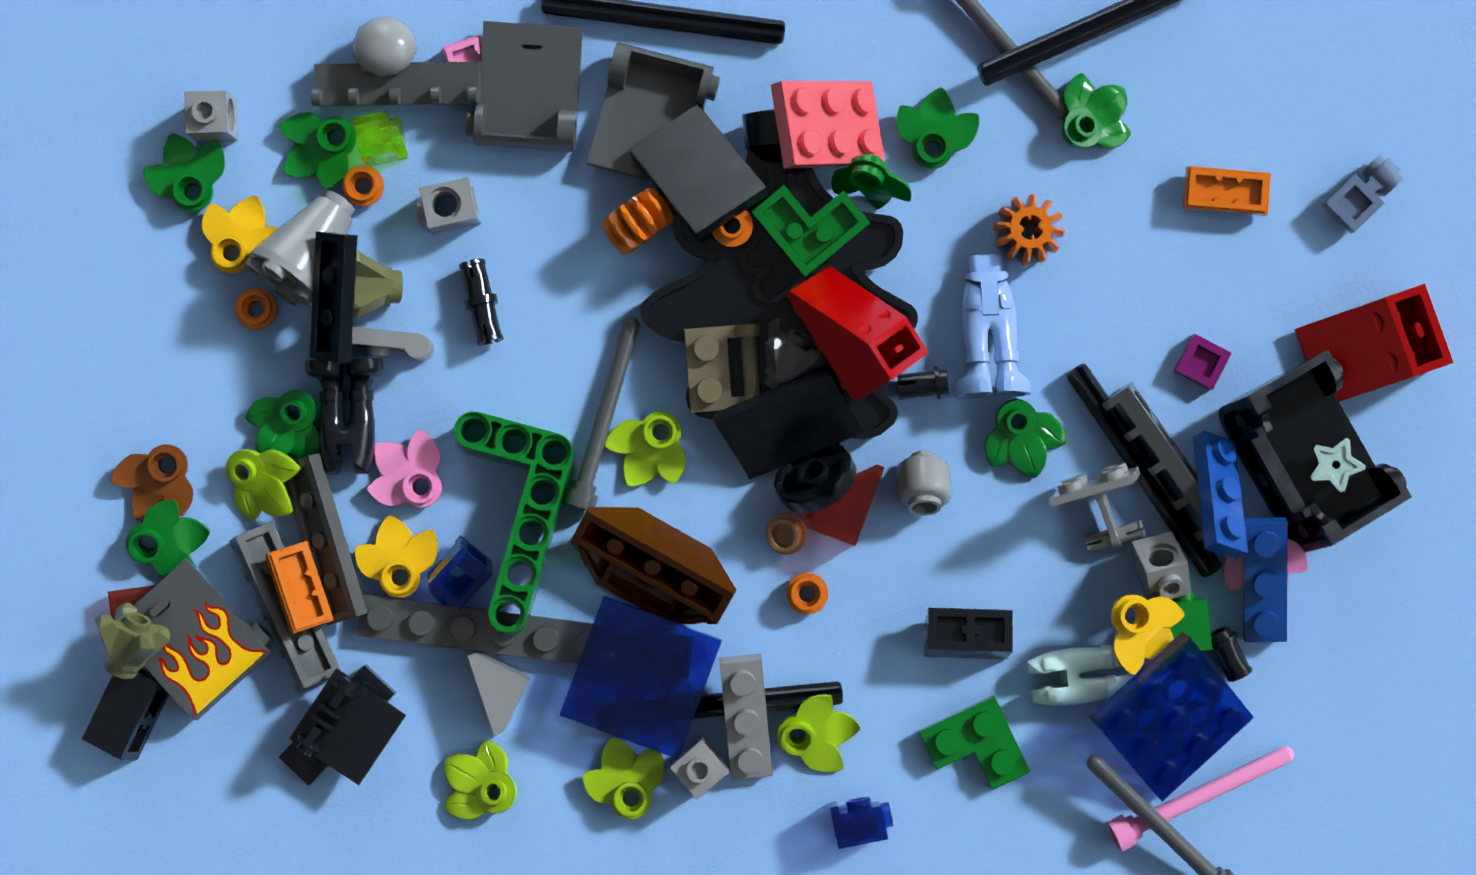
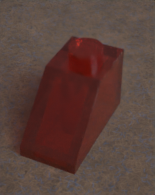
[802,465,885,546]

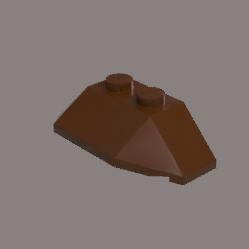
[570,507,736,625]

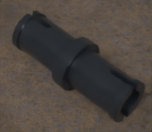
[459,258,504,346]

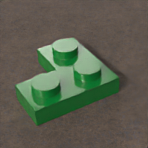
[752,185,871,277]
[918,695,1030,790]

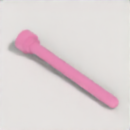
[1106,746,1294,852]

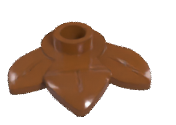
[110,444,193,521]

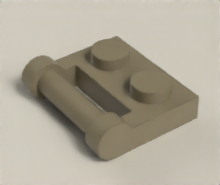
[684,323,761,413]

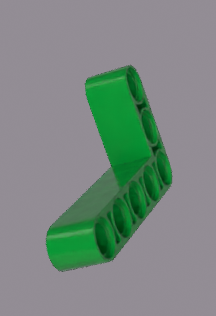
[454,411,574,636]

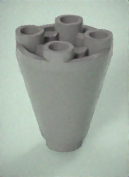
[245,191,355,308]

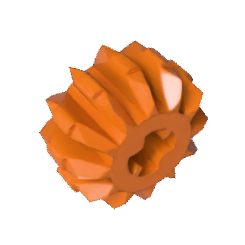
[602,188,674,254]
[993,194,1065,266]

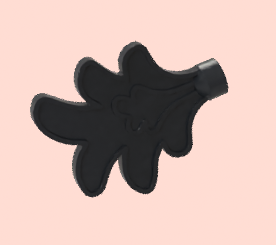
[640,109,918,440]

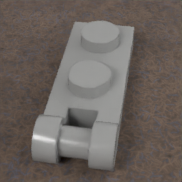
[352,327,435,361]

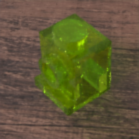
[353,111,409,166]

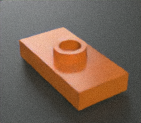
[1182,166,1271,216]
[264,541,334,635]

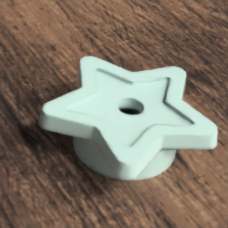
[1310,438,1366,493]

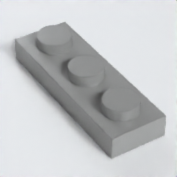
[719,654,773,780]

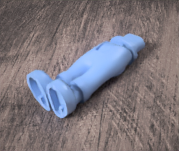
[953,254,1031,399]

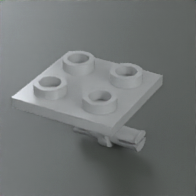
[1049,462,1146,553]

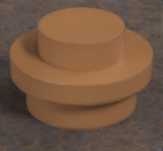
[766,513,808,555]

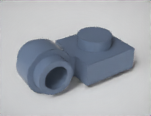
[1322,155,1403,234]

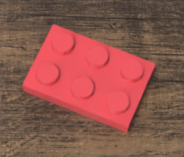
[770,81,885,168]

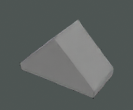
[467,651,532,736]

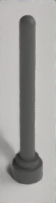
[955,0,1067,119]
[562,317,640,510]
[1087,755,1235,875]

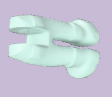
[1027,644,1150,708]

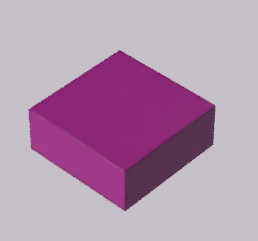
[1173,334,1232,390]

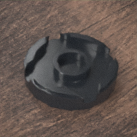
[774,443,857,513]

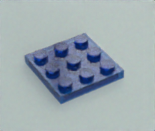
[559,595,722,759]
[1089,632,1254,802]

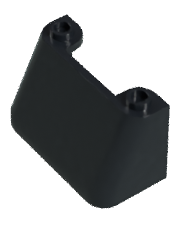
[1218,350,1412,552]

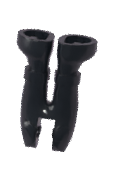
[305,358,384,475]

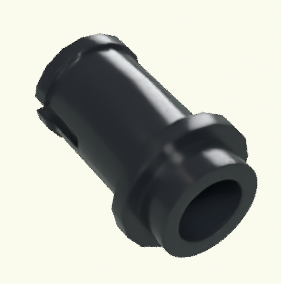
[897,366,949,400]
[1209,626,1253,682]

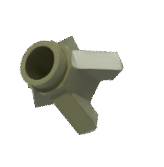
[353,251,403,318]
[95,603,170,679]

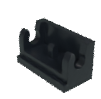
[924,608,1013,659]
[82,668,169,760]

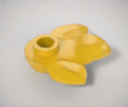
[202,195,278,274]
[355,515,438,598]
[1111,594,1185,675]

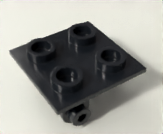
[289,668,406,785]

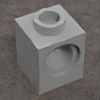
[184,90,238,142]
[415,177,481,234]
[1132,531,1191,599]
[670,736,729,800]

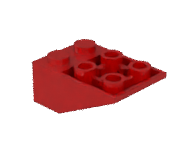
[785,266,929,402]
[1294,283,1454,402]

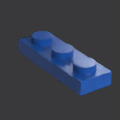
[1193,430,1248,559]
[1243,517,1288,643]

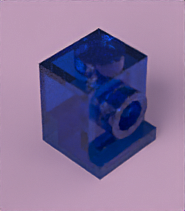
[428,535,493,610]
[829,796,894,849]

